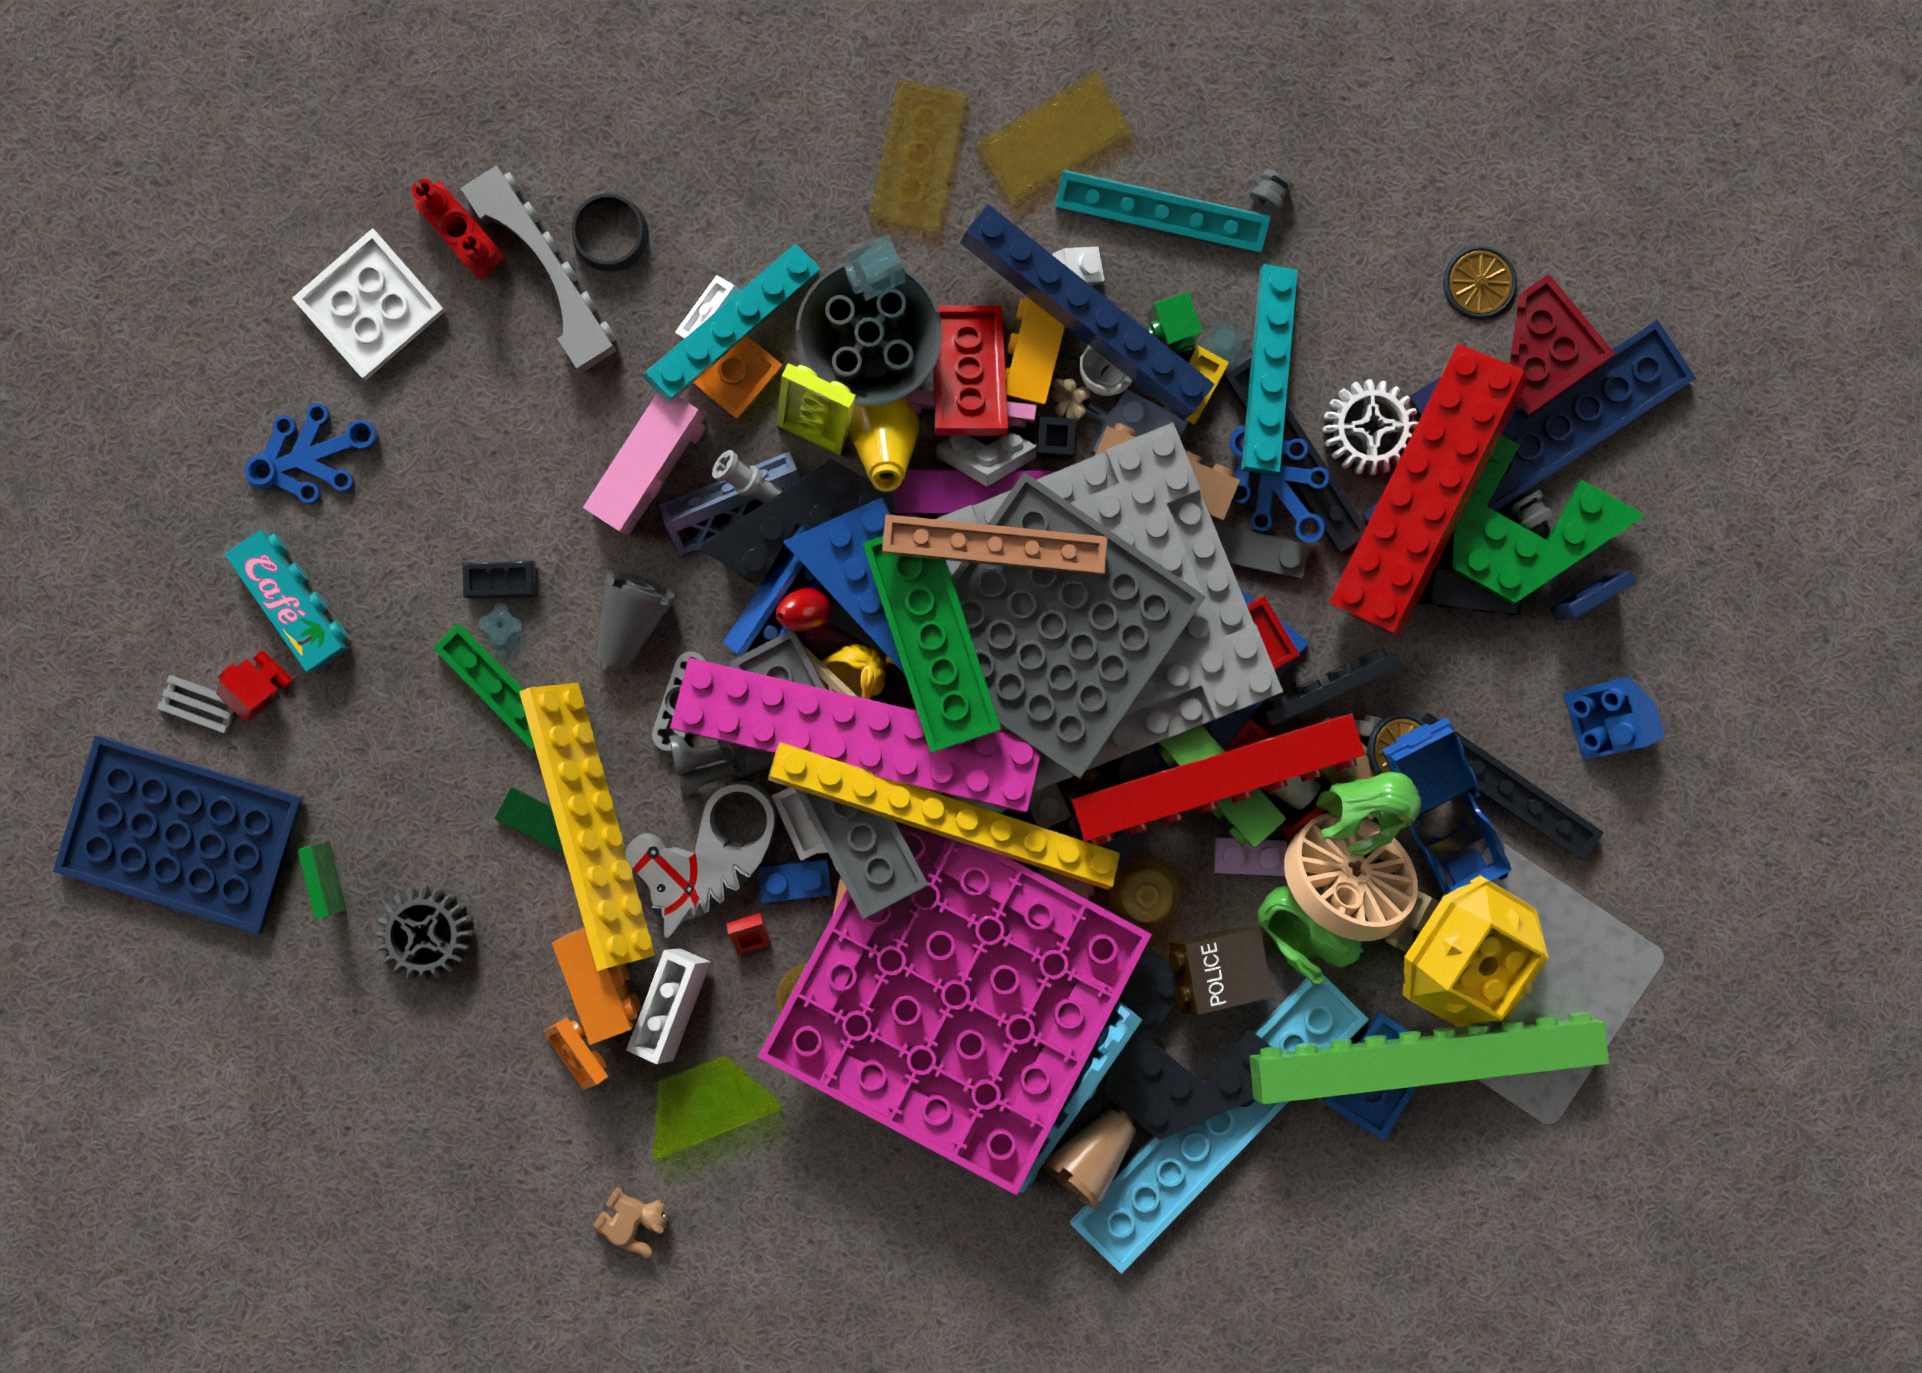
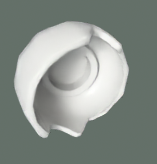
[1080,346,1132,396]

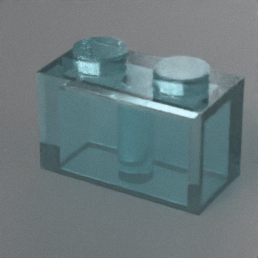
[844,234,905,301]

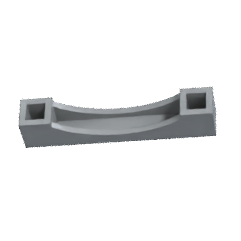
[460,165,617,373]

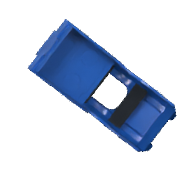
[1381,718,1512,895]

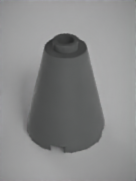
[595,570,675,673]

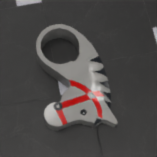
[625,780,778,938]

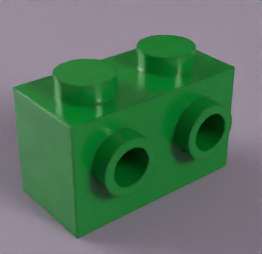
[1147,291,1203,355]

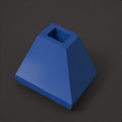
[1563,676,1666,760]

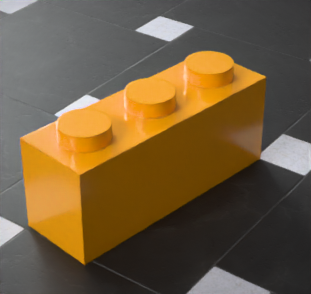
[1005,298,1065,408]

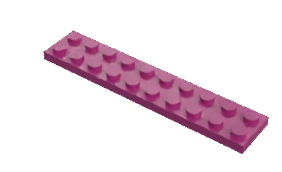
[670,657,1043,813]

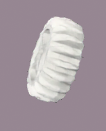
[1322,379,1418,476]

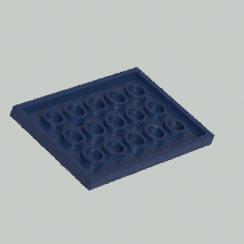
[53,735,304,934]

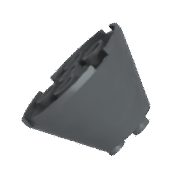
[796,259,942,406]

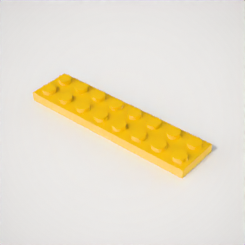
[519,682,655,971]

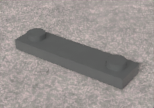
[1214,524,1310,579]

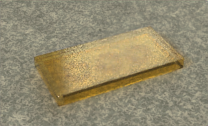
[975,70,1133,206]
[869,78,967,233]

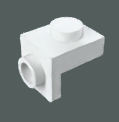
[1052,246,1104,285]

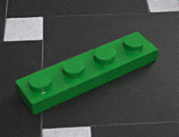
[433,623,535,750]

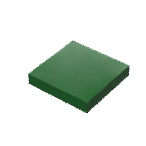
[298,841,347,919]

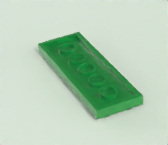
[863,536,1002,753]

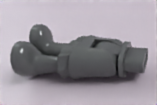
[669,735,775,798]

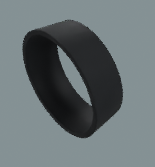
[572,193,649,272]

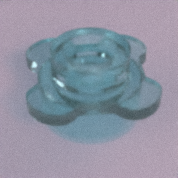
[478,603,522,646]

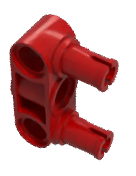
[411,178,507,281]

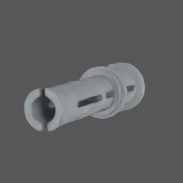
[712,450,801,527]

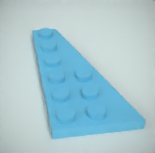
[1019,999,1142,1193]

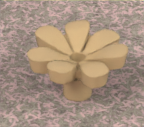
[1051,379,1090,421]

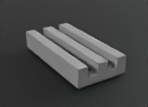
[157,675,235,733]

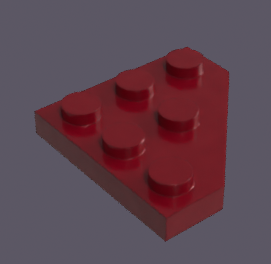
[1509,274,1616,419]

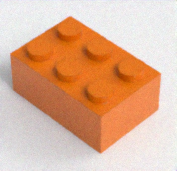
[552,928,642,1045]

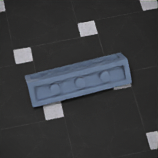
[659,451,801,556]

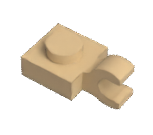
[1385,891,1439,952]

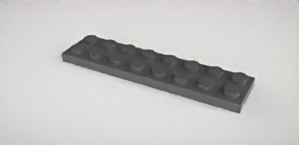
[729,630,928,920]

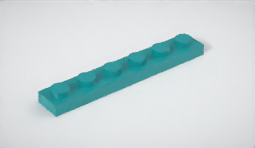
[1055,170,1270,252]
[643,244,820,403]
[1241,264,1298,476]

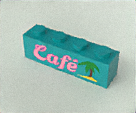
[224,530,350,672]

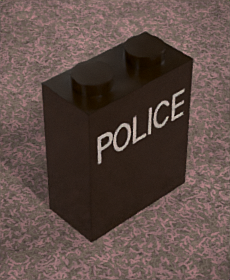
[1169,926,1273,1015]

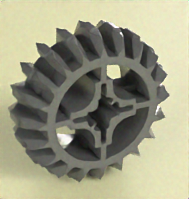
[375,885,474,982]

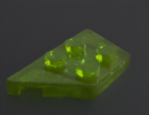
[653,1054,783,1161]

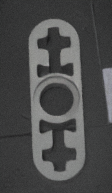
[652,652,707,751]

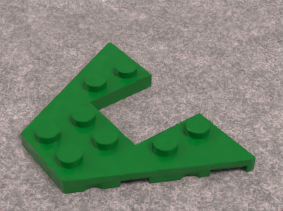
[1449,435,1644,604]

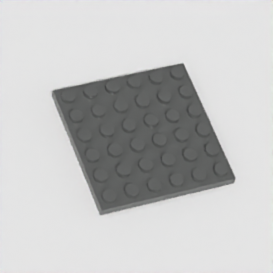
[952,472,1206,778]

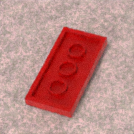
[932,305,1008,436]

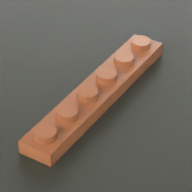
[882,515,1107,576]

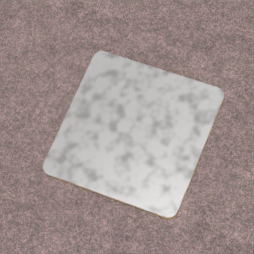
[1452,843,1664,1124]

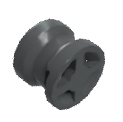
[1249,169,1294,212]
[1508,490,1554,529]

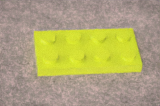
[777,363,856,455]

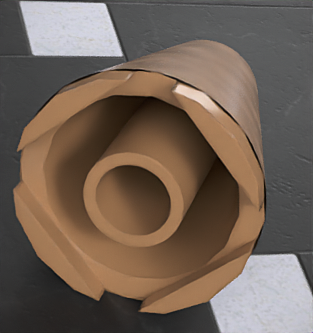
[1043,1108,1136,1210]

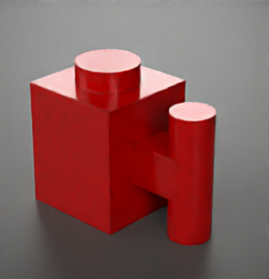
[216,650,294,723]

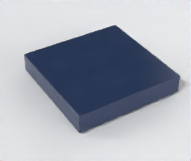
[1550,570,1637,621]

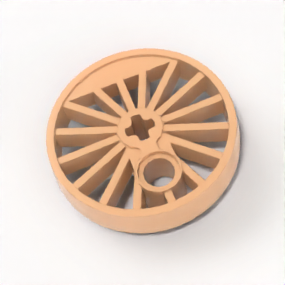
[1284,813,1418,941]

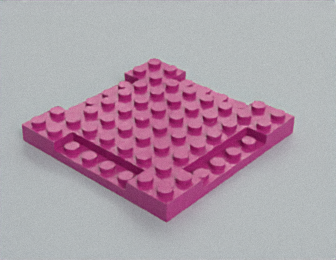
[758,821,1152,1195]

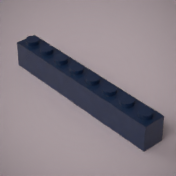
[960,204,1215,421]

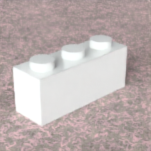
[626,948,711,1064]

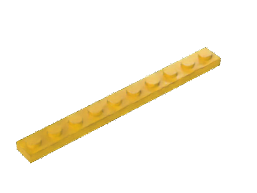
[768,742,1120,890]

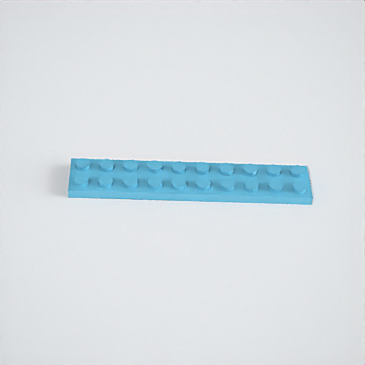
[1070,973,1369,1274]

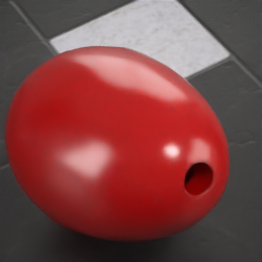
[776,588,831,631]

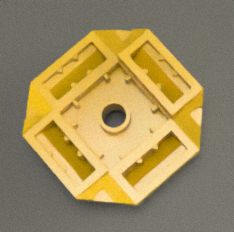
[1403,875,1549,1028]

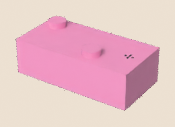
[583,392,706,536]

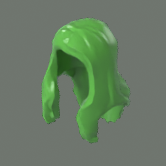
[1316,772,1421,856]
[1257,886,1363,985]

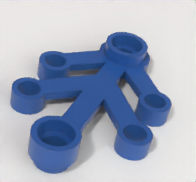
[245,403,378,504]
[1230,425,1331,543]

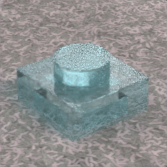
[1201,317,1248,366]

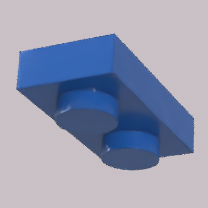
[757,859,832,903]

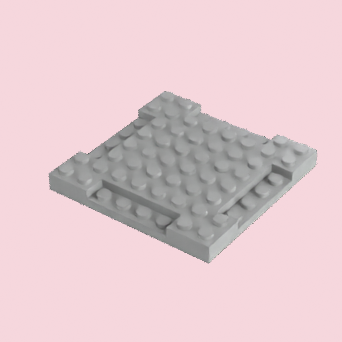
[936,422,1283,793]

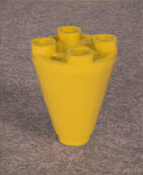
[849,397,919,492]

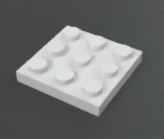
[292,228,446,380]

